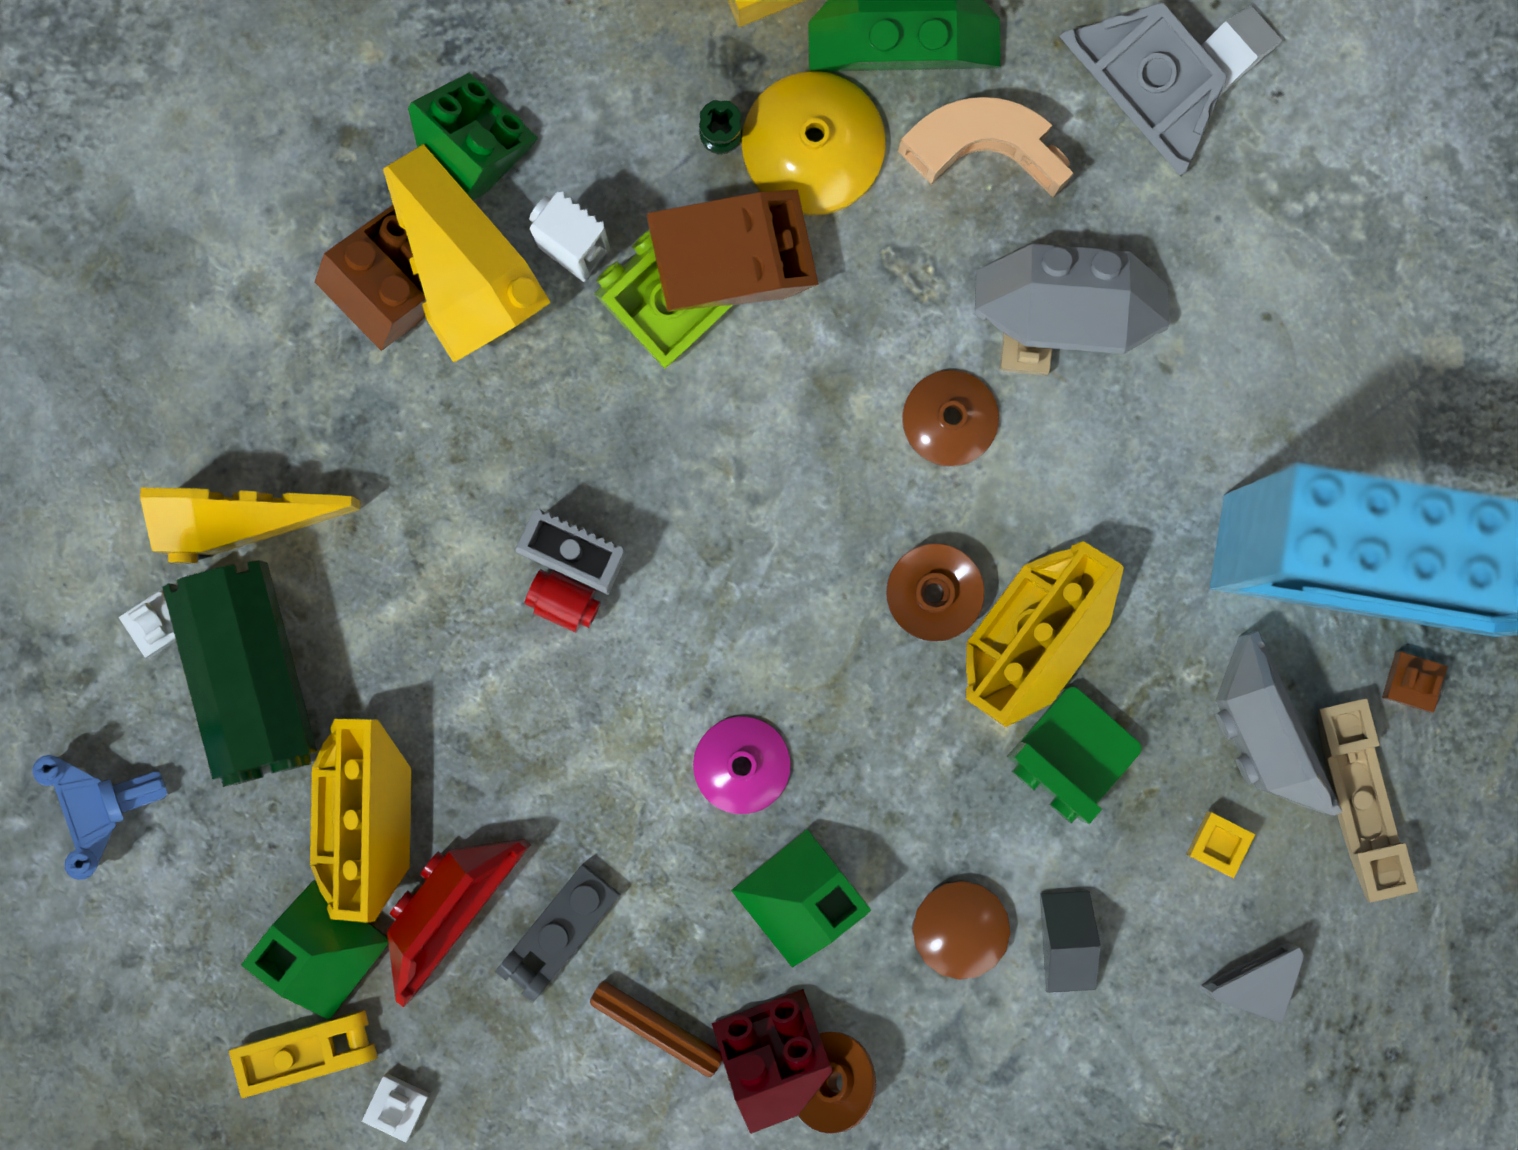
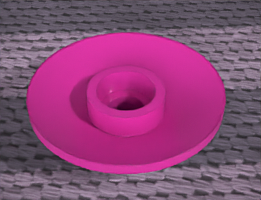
[693,717,790,814]

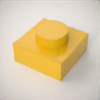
[1186,811,1256,878]

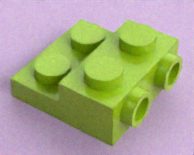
[594,230,733,369]

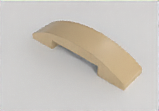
[1317,698,1419,903]

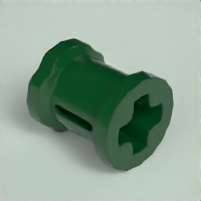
[699,100,742,155]

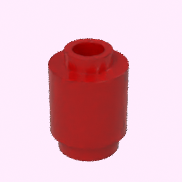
[524,569,601,633]

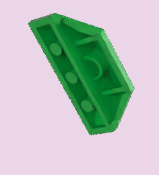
[808,0,1000,72]

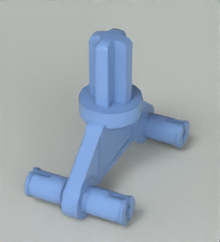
[32,755,167,880]

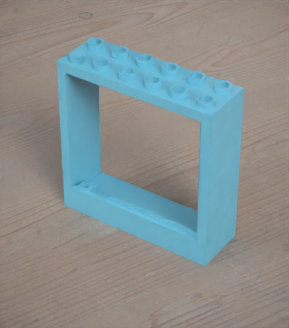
[1209,464,1518,637]

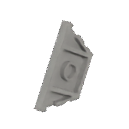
[1059,2,1227,176]

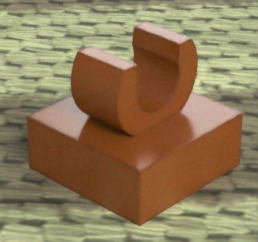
[1382,651,1448,713]

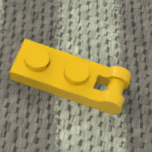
[228,1009,378,1099]

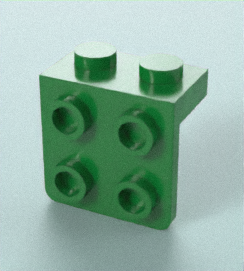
[1007,687,1141,824]

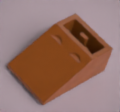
[646,189,819,312]
[315,205,426,351]

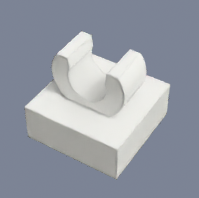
[118,590,176,658]
[362,1073,430,1142]

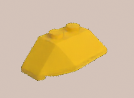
[966,541,1124,727]
[310,719,411,922]

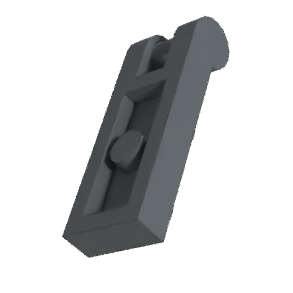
[495,863,620,1003]

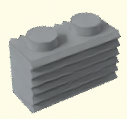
[515,508,627,595]

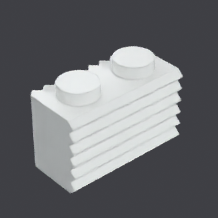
[529,192,610,282]

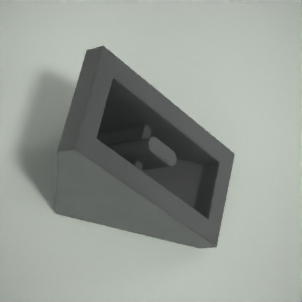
[1040,891,1101,993]

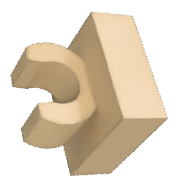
[999,333,1052,376]

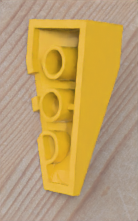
[383,144,551,362]
[140,487,360,564]

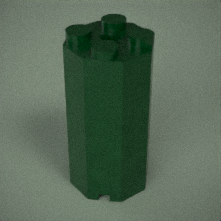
[162,560,317,787]

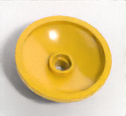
[742,71,886,215]

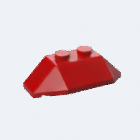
[387,839,531,1007]

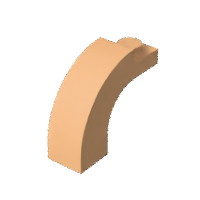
[898,97,1074,198]

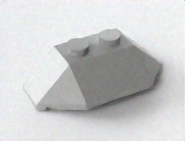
[975,244,1170,354]
[1215,631,1343,816]

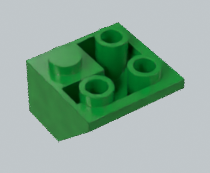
[408,72,538,200]
[731,829,872,968]
[241,880,389,1020]

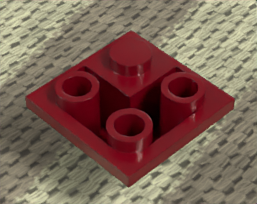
[712,989,833,1134]

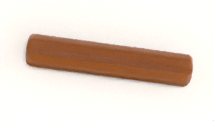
[590,981,723,1077]

